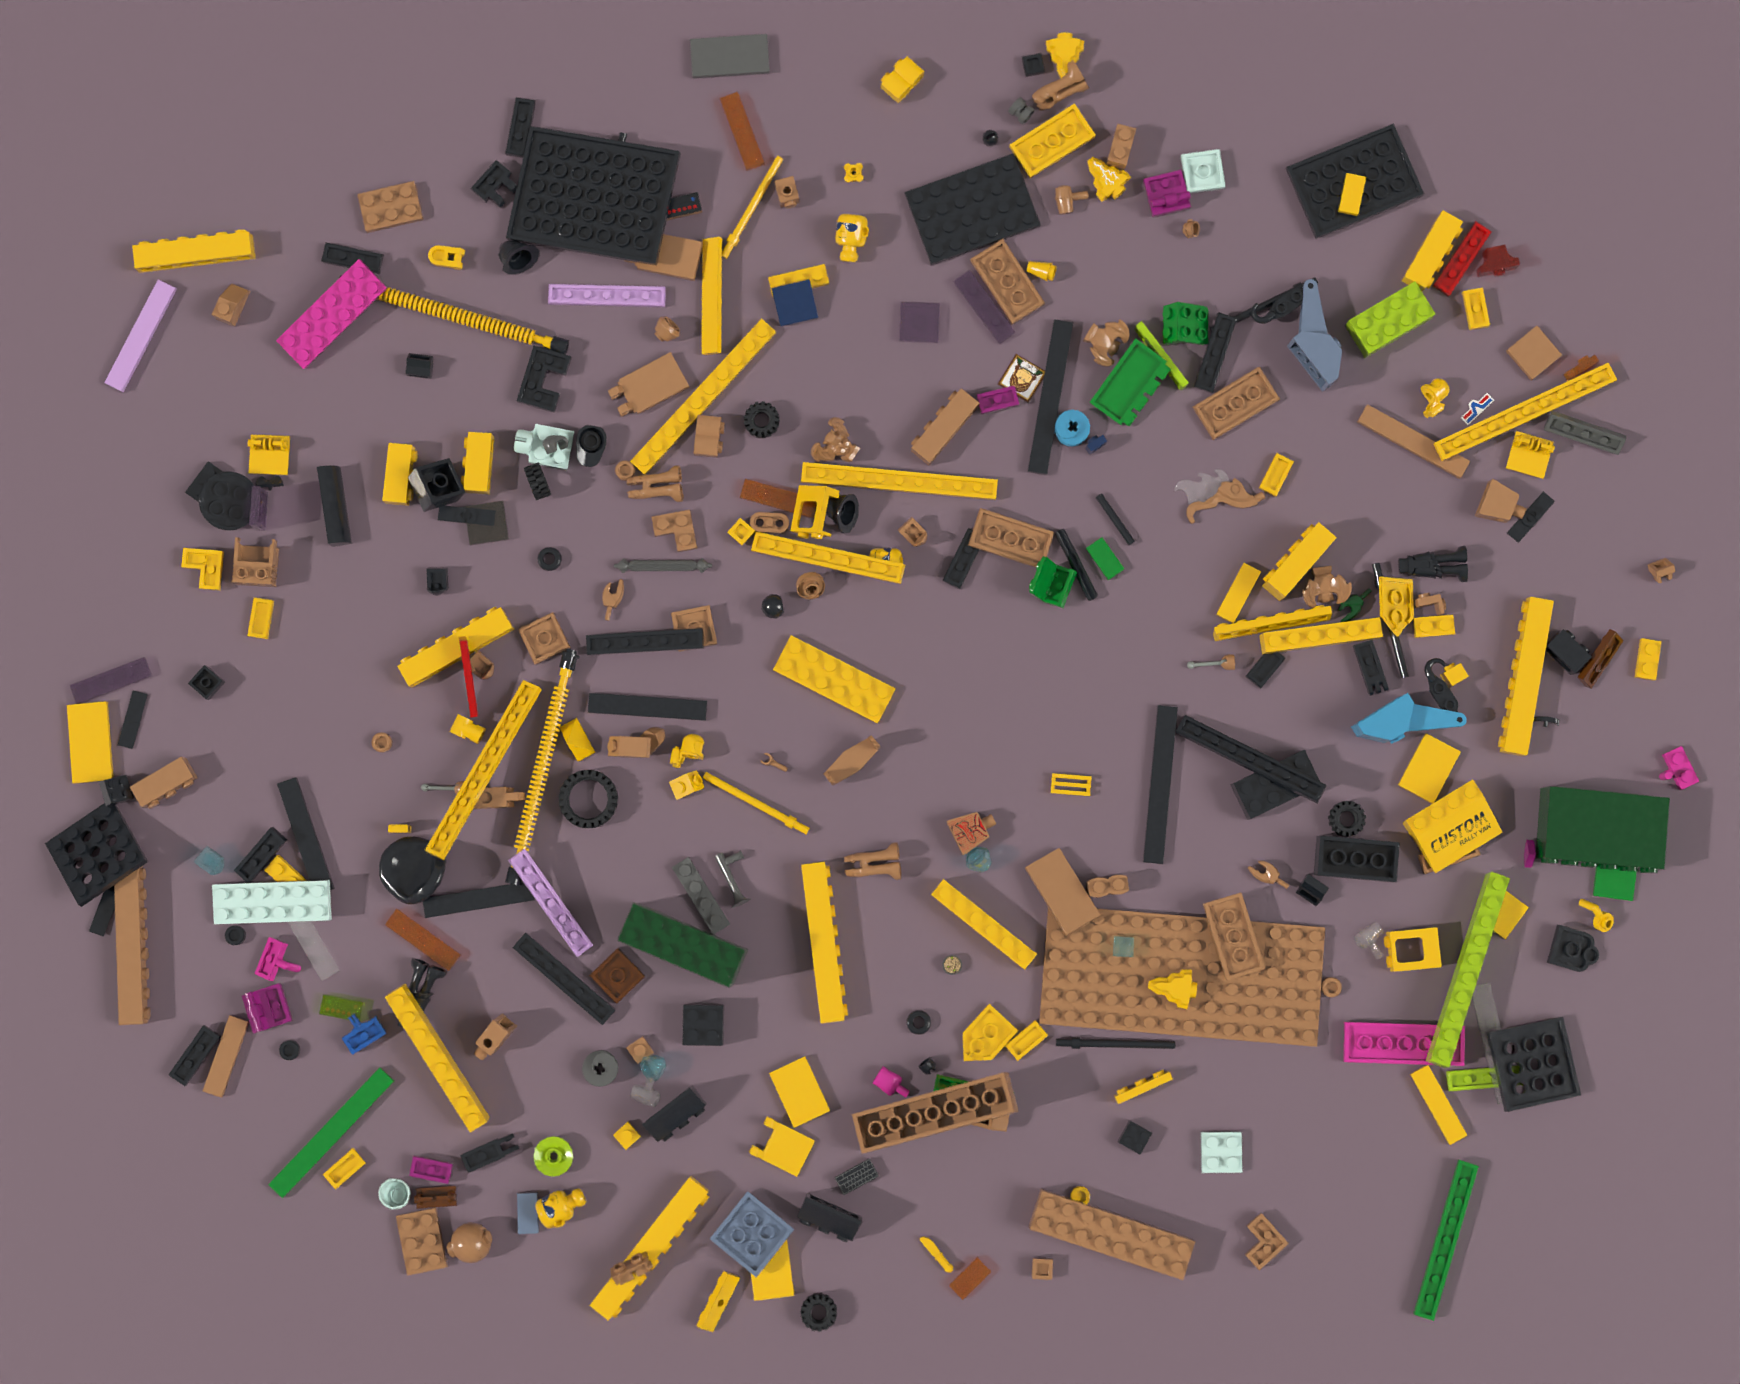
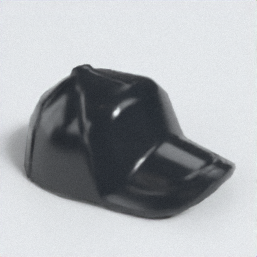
[576,425,607,467]

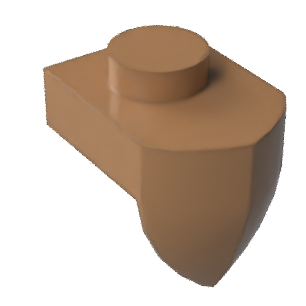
[898,517,927,547]
[470,650,494,680]
[640,727,665,755]

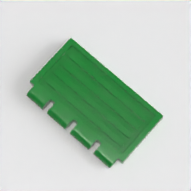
[1089,338,1171,427]

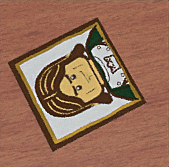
[998,354,1045,403]

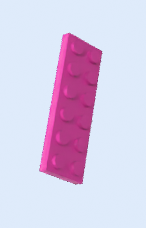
[276,259,387,369]
[1343,1022,1465,1066]

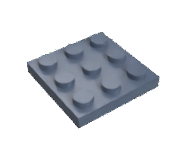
[710,1191,795,1278]

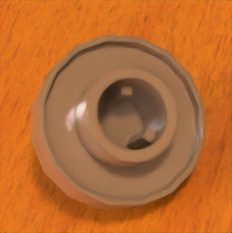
[796,572,825,599]

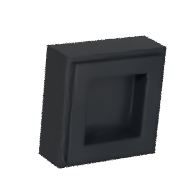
[1022,53,1045,77]

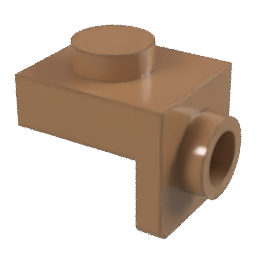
[1414,593,1446,616]

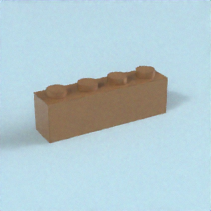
[911,388,979,465]

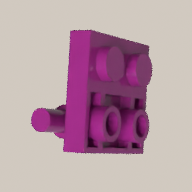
[1143,170,1191,217]
[242,983,293,1034]

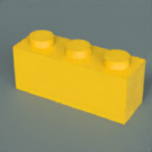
[461,432,494,494]
[382,443,418,506]

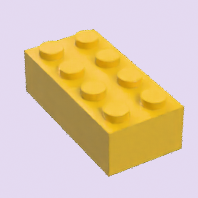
[1262,522,1337,601]

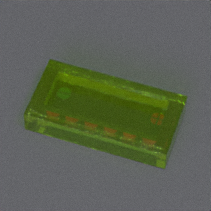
[319,994,363,1021]

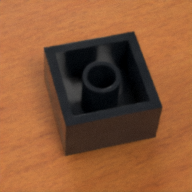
[408,458,466,512]
[682,1004,724,1046]

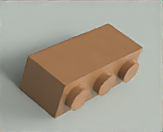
[130,757,198,809]

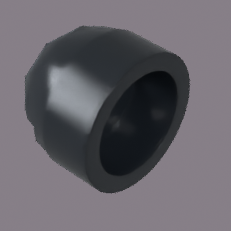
[983,130,998,147]
[918,1057,936,1075]

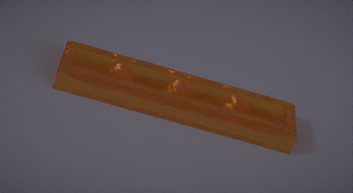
[740,479,817,519]

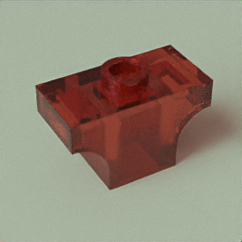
[1476,244,1520,277]

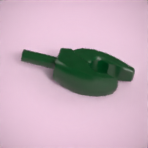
[1338,588,1372,622]

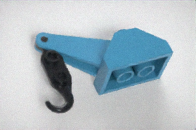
[1351,658,1467,744]

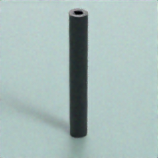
[1096,493,1135,545]

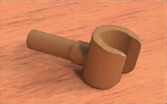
[760,753,788,772]

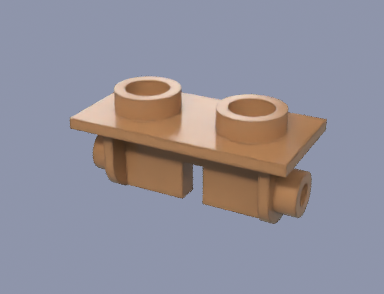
[610,1251,653,1285]

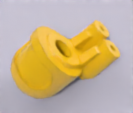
[1421,378,1450,418]
[670,734,704,768]

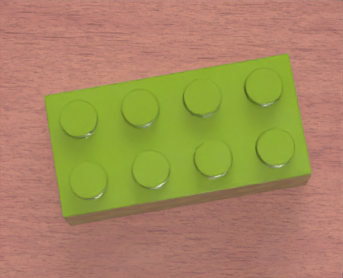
[1345,281,1435,358]

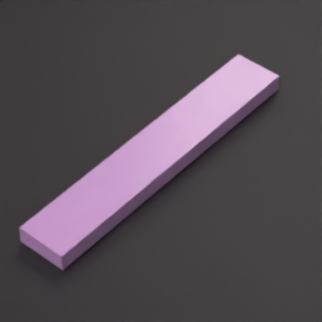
[104,280,177,392]
[548,284,666,307]
[508,849,593,957]

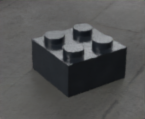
[188,665,225,700]
[99,775,134,806]
[1117,1120,1152,1155]

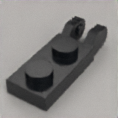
[460,1133,519,1173]

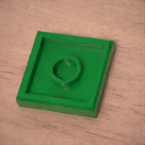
[1593,865,1637,901]

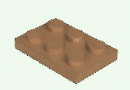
[357,181,424,233]
[396,1207,448,1276]

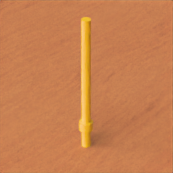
[722,156,784,259]
[703,772,810,835]

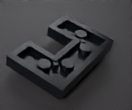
[516,345,572,413]

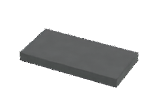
[690,34,770,79]

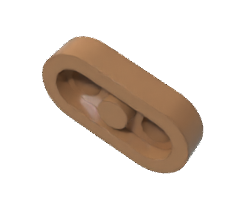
[750,512,789,534]

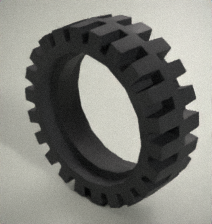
[559,770,618,828]

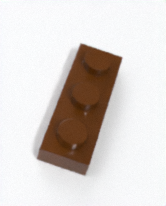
[1577,629,1623,689]

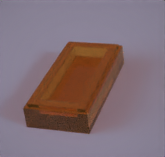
[949,1257,991,1300]

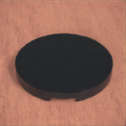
[199,471,259,531]

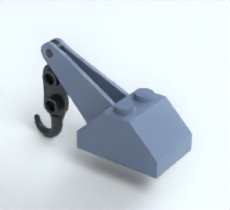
[1251,279,1342,392]

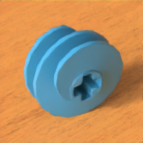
[1055,410,1090,446]

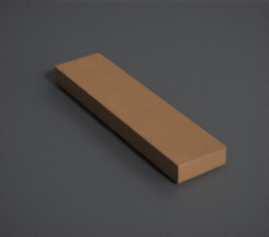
[203,1015,249,1098]

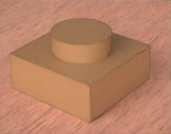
[626,1036,654,1064]
[1032,1258,1053,1280]

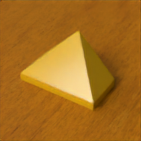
[559,718,596,762]

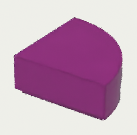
[1524,840,1536,868]

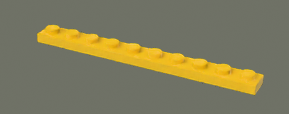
[630,319,776,475]
[1433,363,1617,461]
[801,462,998,500]
[425,680,542,860]

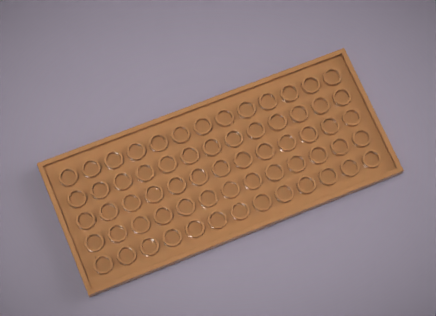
[1039,907,1325,1047]

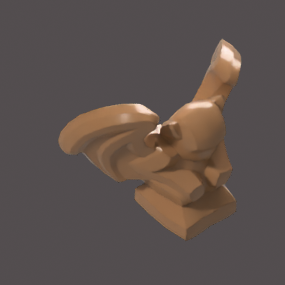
[1083,319,1130,367]
[811,417,860,463]
[1302,566,1352,608]

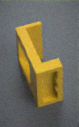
[790,485,840,539]
[1384,927,1442,972]

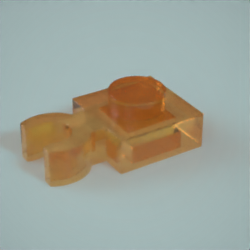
[1563,355,1599,381]

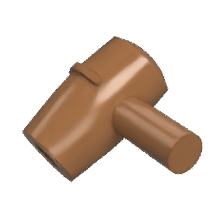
[1055,185,1088,215]

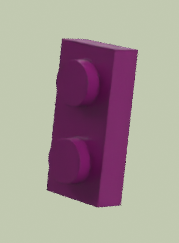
[977,385,1019,415]
[409,1155,453,1184]

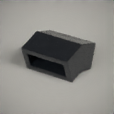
[405,353,433,379]
[1296,874,1329,906]

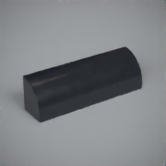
[317,466,352,547]

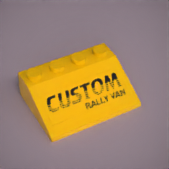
[1403,779,1503,874]

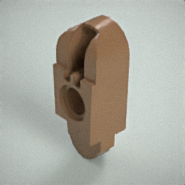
[474,787,526,809]

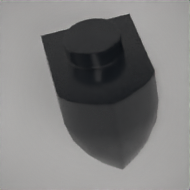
[426,567,449,596]

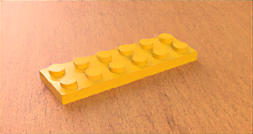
[773,635,896,724]

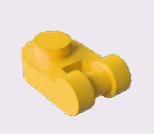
[428,245,465,270]

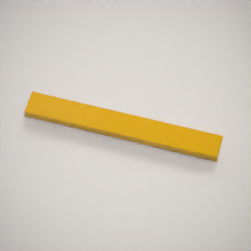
[751,532,906,584]

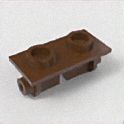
[414,1186,457,1209]

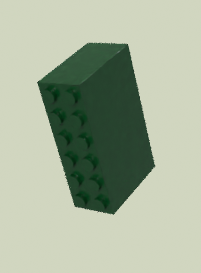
[1535,786,1670,874]
[617,903,748,988]

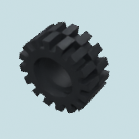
[744,401,780,439]
[524,462,551,501]
[1328,801,1366,837]
[801,1293,837,1332]

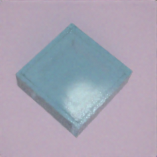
[1113,936,1134,957]

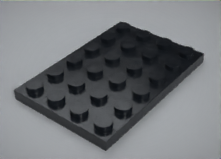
[1286,123,1424,239]
[905,153,1041,266]

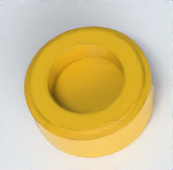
[1070,1186,1090,1204]

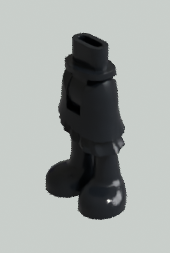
[1398,546,1468,582]
[397,958,447,1028]

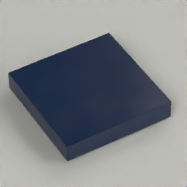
[772,279,818,326]

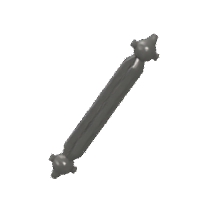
[614,558,712,573]

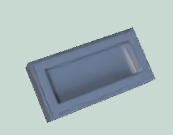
[517,1192,539,1234]

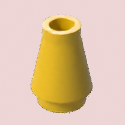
[1027,261,1057,282]

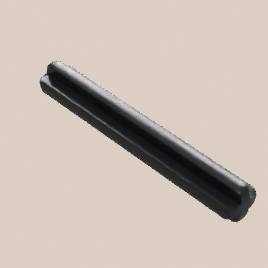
[1055,529,1098,601]

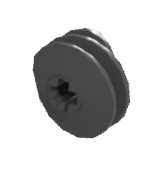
[582,1050,618,1087]

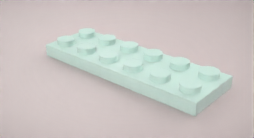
[212,880,332,924]

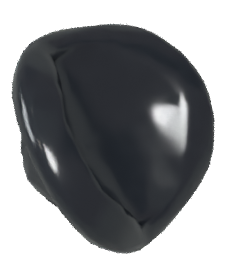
[379,836,446,905]

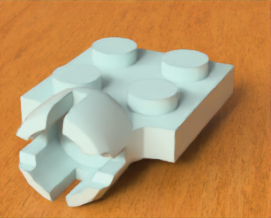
[514,424,574,470]

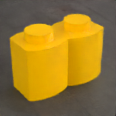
[881,56,924,103]

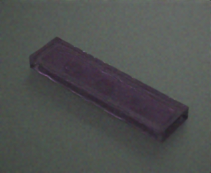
[954,270,1015,344]
[70,657,152,704]

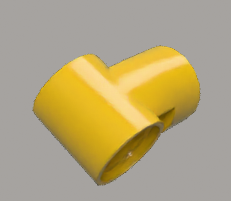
[449,714,486,744]

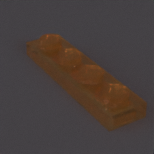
[720,92,765,171]
[385,909,461,971]

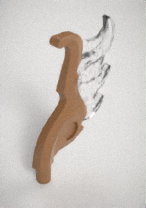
[1174,469,1265,524]

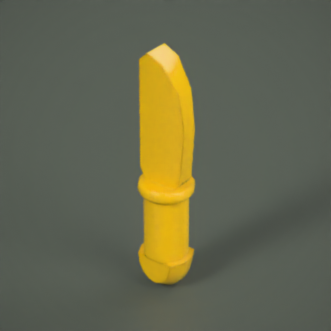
[920,1236,953,1273]

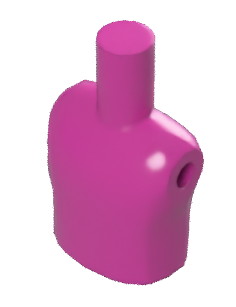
[872,1066,910,1098]

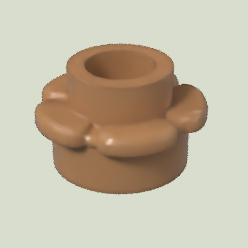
[1183,219,1200,238]

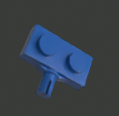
[342,1013,387,1055]

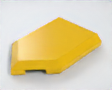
[1379,577,1414,637]
[962,1004,1019,1061]

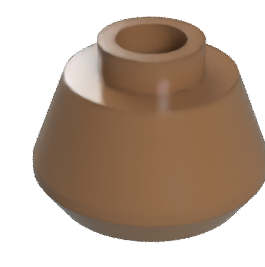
[655,316,680,342]

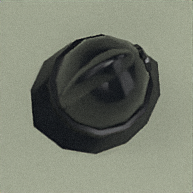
[498,240,540,275]
[826,494,859,533]

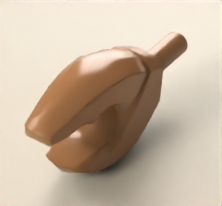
[602,579,624,621]
[1248,860,1289,889]

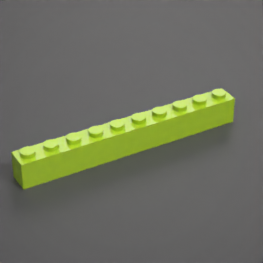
[1426,872,1510,1068]

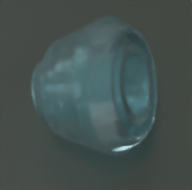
[966,847,992,873]
[641,1055,666,1081]

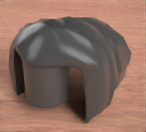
[543,435,568,454]

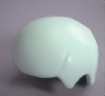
[378,1178,411,1209]

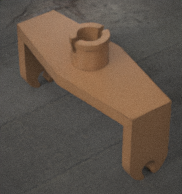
[823,735,880,786]

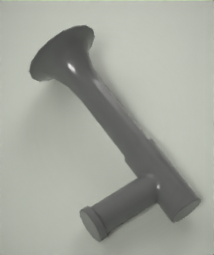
[715,850,751,908]

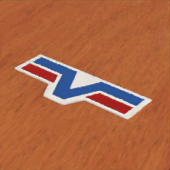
[1461,393,1494,425]

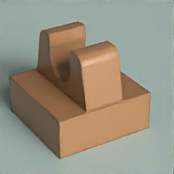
[1647,558,1676,583]

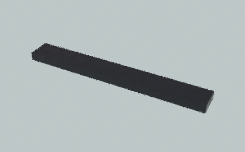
[1028,319,1073,475]
[1143,705,1178,864]
[1176,715,1327,804]

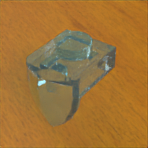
[194,846,225,876]

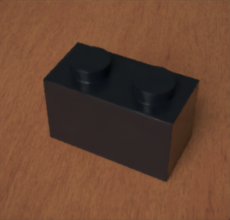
[1545,629,1592,675]

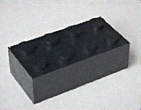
[1230,749,1320,820]
[1314,835,1400,883]

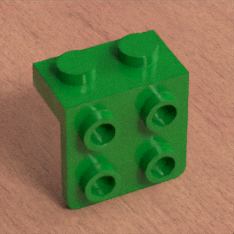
[1162,302,1208,345]
[1029,556,1077,608]

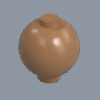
[447,1222,492,1263]

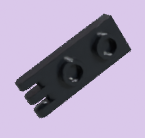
[1353,639,1389,696]

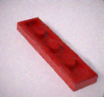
[1433,221,1492,297]
[459,636,478,718]

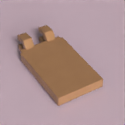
[624,234,703,281]
[608,352,689,417]

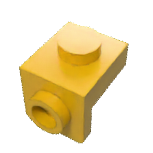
[669,770,704,800]

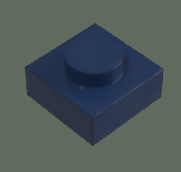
[1085,435,1107,455]

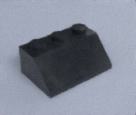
[642,1085,707,1142]
[797,1193,862,1242]

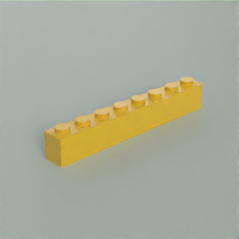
[1498,596,1554,757]
[801,862,848,1023]
[385,983,490,1132]
[590,1176,709,1321]

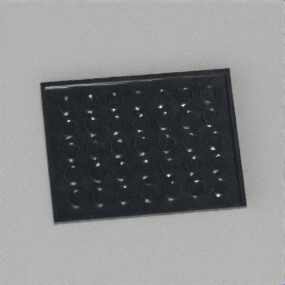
[506,126,681,266]

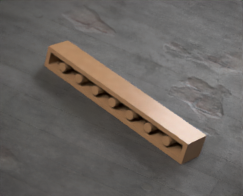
[114,866,151,1025]

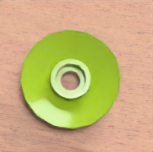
[533,1136,573,1177]

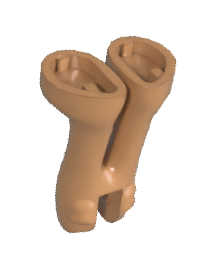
[1032,60,1089,111]
[627,465,683,502]
[844,842,902,880]

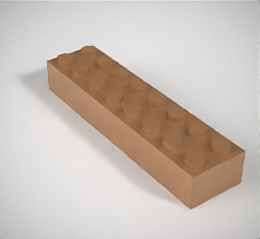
[852,1072,1019,1154]
[1029,1189,1195,1280]

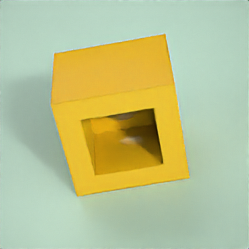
[1440,663,1469,687]

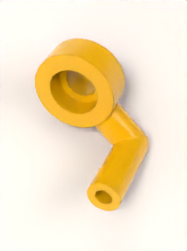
[1579,899,1614,932]

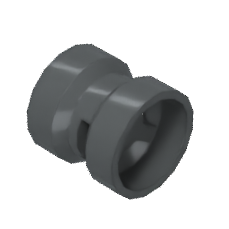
[1008,97,1035,125]

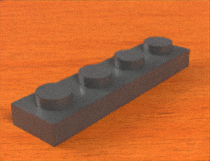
[1544,411,1626,455]
[672,857,730,935]

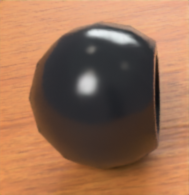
[762,594,784,619]

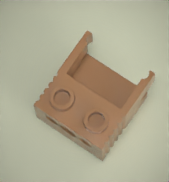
[232,537,279,587]

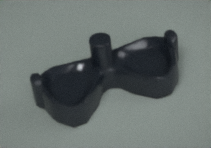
[255,476,284,490]
[1533,716,1560,727]

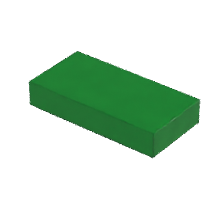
[1086,537,1124,580]

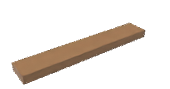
[1357,404,1470,479]

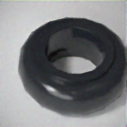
[537,547,562,571]
[906,1010,931,1035]

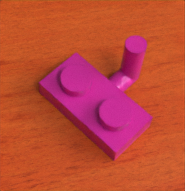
[1659,746,1699,790]
[254,937,301,981]

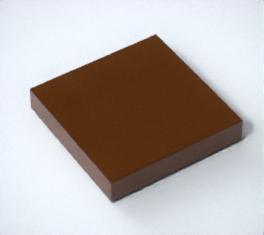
[589,948,646,1004]

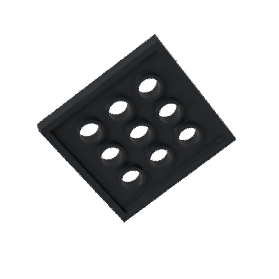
[45,803,148,907]
[1487,1017,1581,1112]

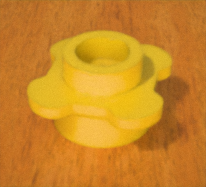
[844,163,863,183]

